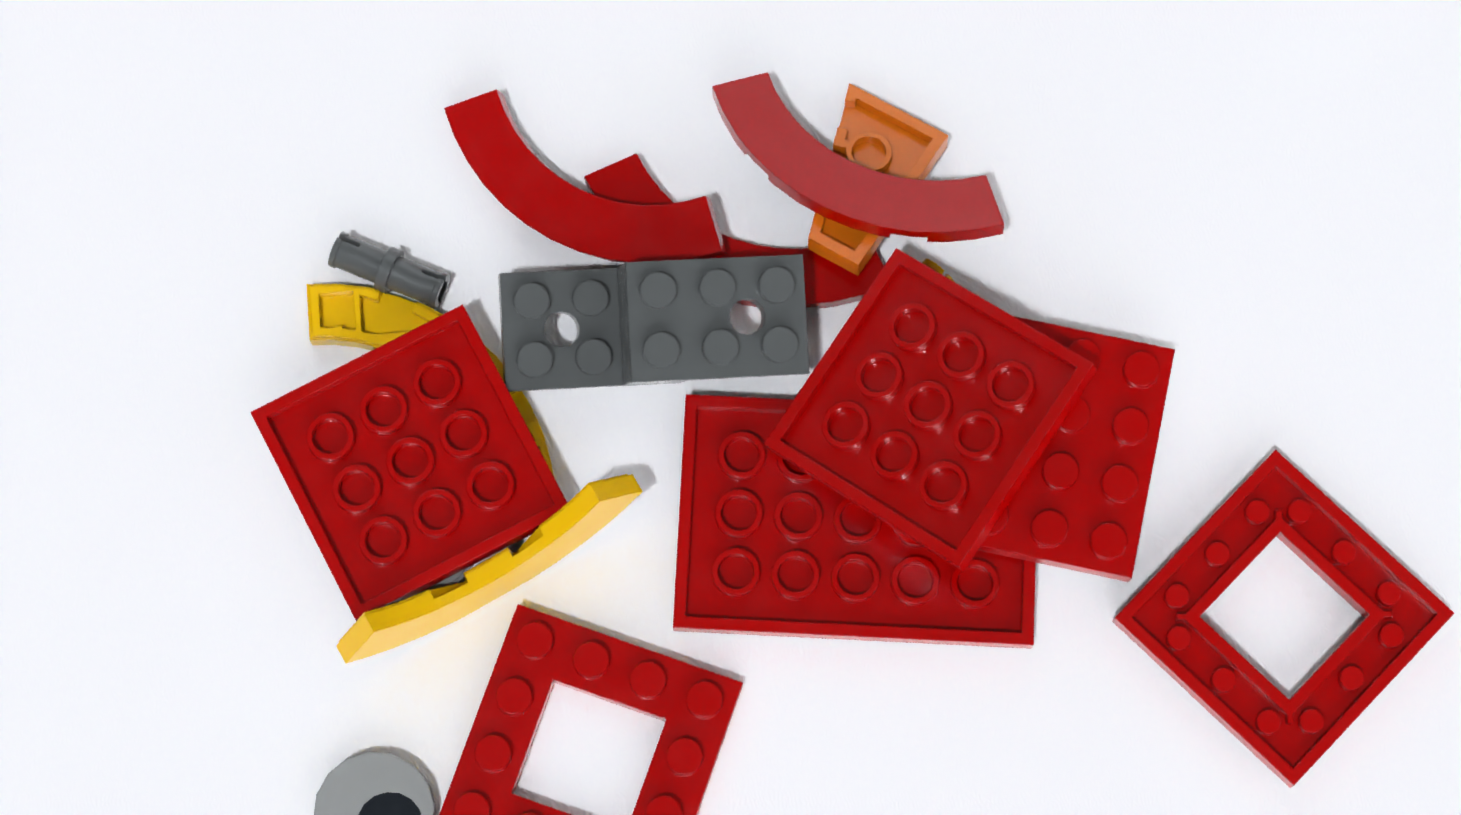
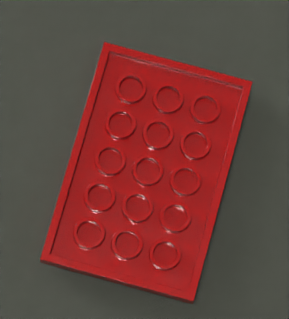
[673,394,1036,649]

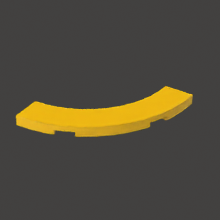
[307,284,554,476]
[336,474,643,663]

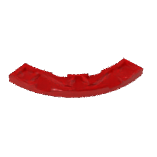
[712,72,1004,242]
[444,89,727,263]
[584,153,884,308]

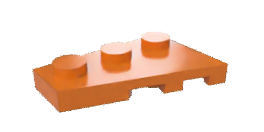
[808,83,948,276]

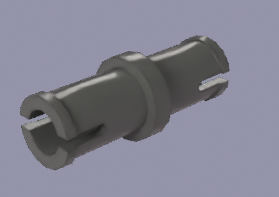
[328,231,450,309]

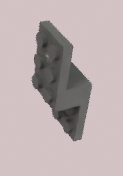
[498,254,810,392]

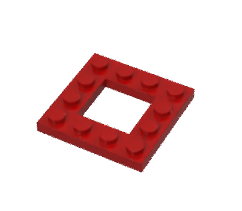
[1112,450,1454,788]
[439,604,743,815]

